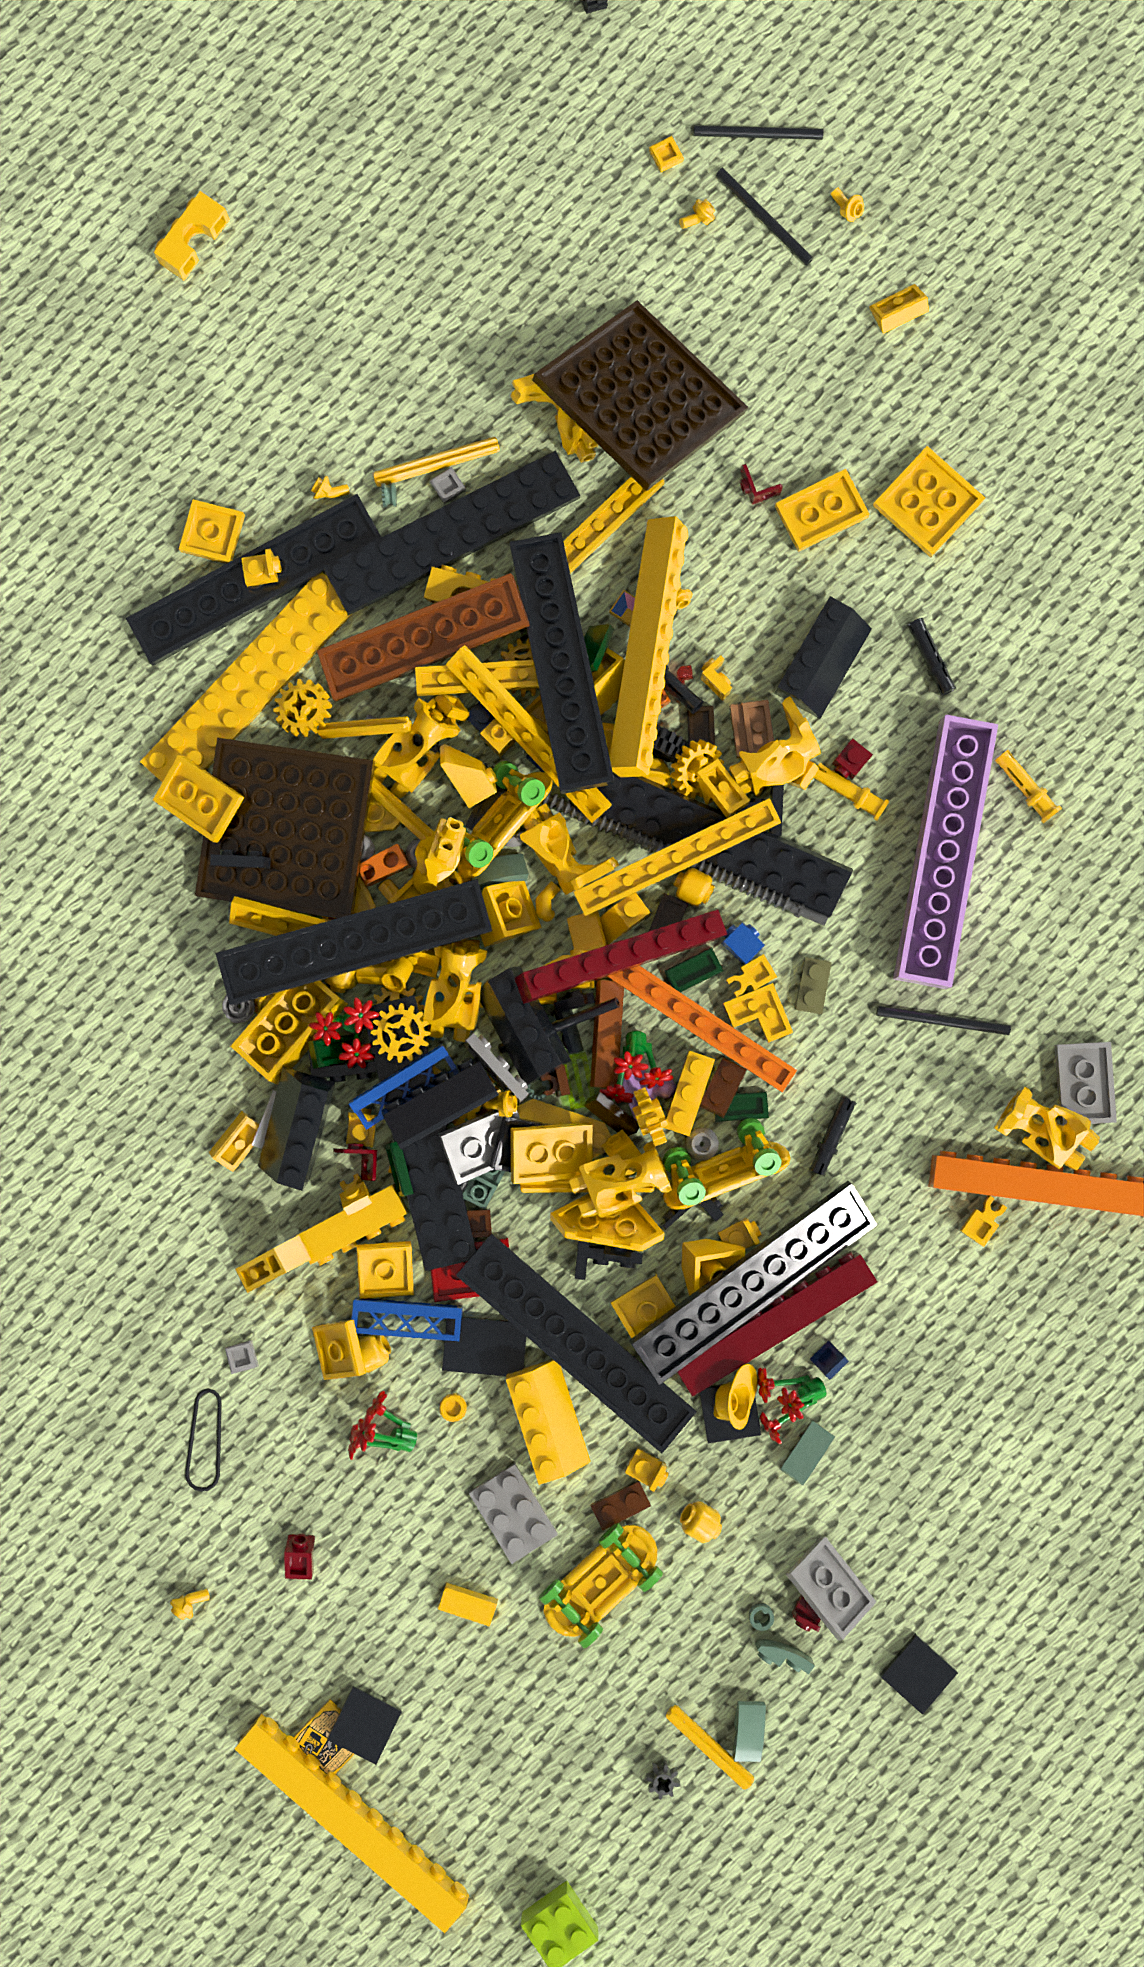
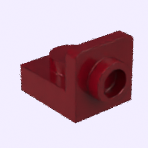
[832,738,873,780]
[284,1534,315,1580]
[792,1595,821,1632]

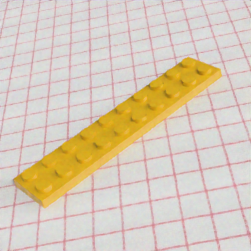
[140,573,352,782]

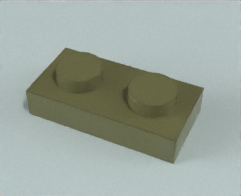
[795,957,832,1015]

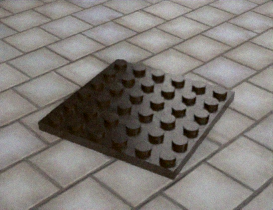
[532,300,748,491]
[195,738,375,918]

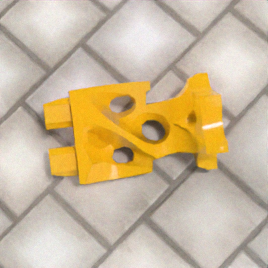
[510,374,599,463]
[373,695,461,798]
[729,696,821,797]
[520,803,619,895]
[412,817,471,894]
[423,939,487,1042]
[994,1087,1100,1171]
[568,1141,673,1218]

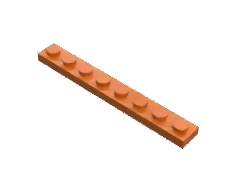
[607,966,797,1093]

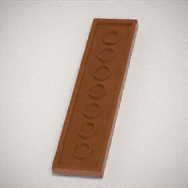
[317,573,530,701]

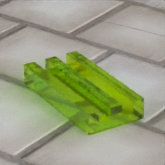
[565,1052,595,1110]

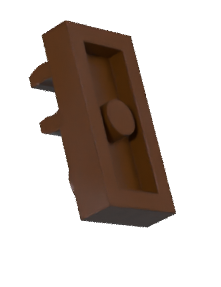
[540,1065,570,1097]

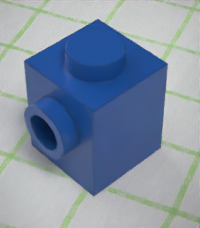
[722,923,765,966]

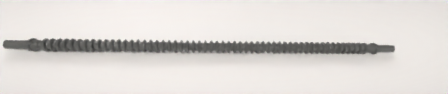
[366,714,828,926]

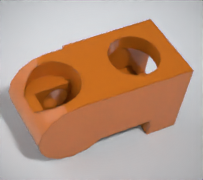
[359,843,411,887]

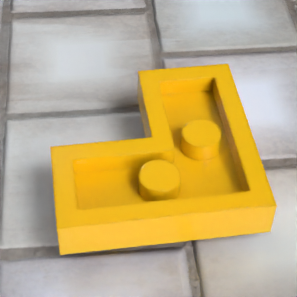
[723,983,793,1043]

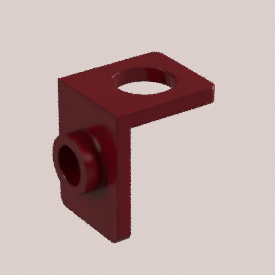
[740,464,783,505]
[333,1143,377,1181]

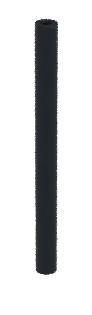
[694,125,824,140]
[716,167,814,266]
[498,997,620,1054]
[876,1005,1011,1035]

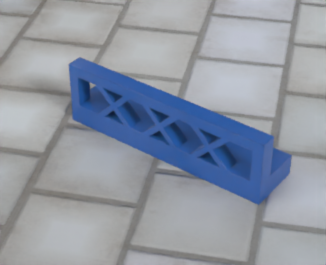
[349,1044,457,1130]
[352,1297,463,1341]

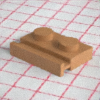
[729,700,774,759]

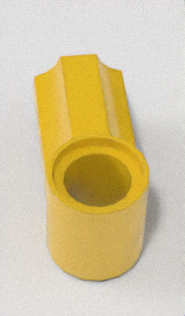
[356,957,413,992]

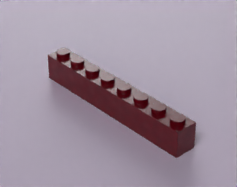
[515,909,727,1004]
[678,1251,878,1397]

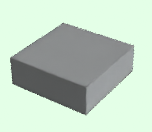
[430,467,466,504]
[225,1340,259,1374]

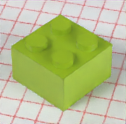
[521,1880,599,1967]

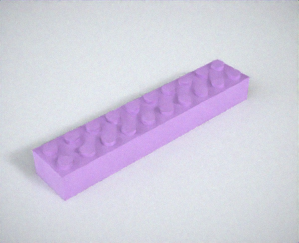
[893,715,998,989]

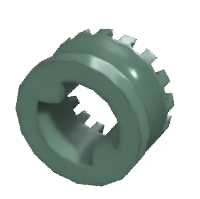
[381,483,397,507]
[526,1079,550,1100]
[749,1603,774,1631]

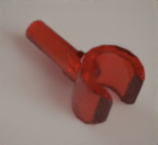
[676,665,693,703]

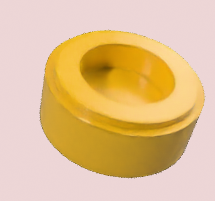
[439,1393,467,1422]

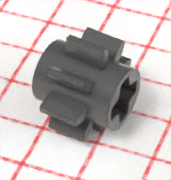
[646,1760,680,1800]

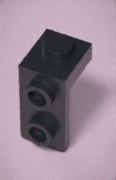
[554,989,596,1054]
[661,1197,724,1230]

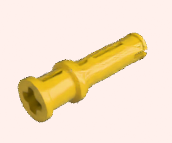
[995,750,1062,823]
[813,763,889,821]

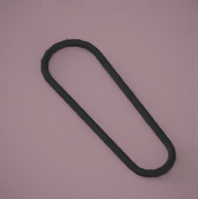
[185,1389,222,1492]

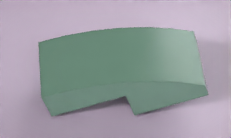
[471,854,529,890]
[463,1169,505,1209]
[780,1421,835,1486]
[755,1639,815,1675]
[732,1701,766,1762]

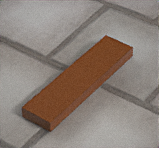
[590,980,624,1088]

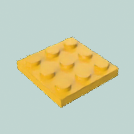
[873,446,985,558]

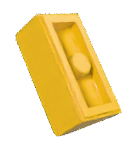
[869,284,929,334]
[567,911,607,952]
[209,1111,260,1172]
[438,1582,498,1626]

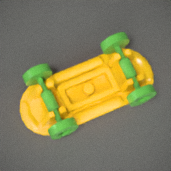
[457,761,553,879]
[663,1118,791,1209]
[538,1523,663,1649]

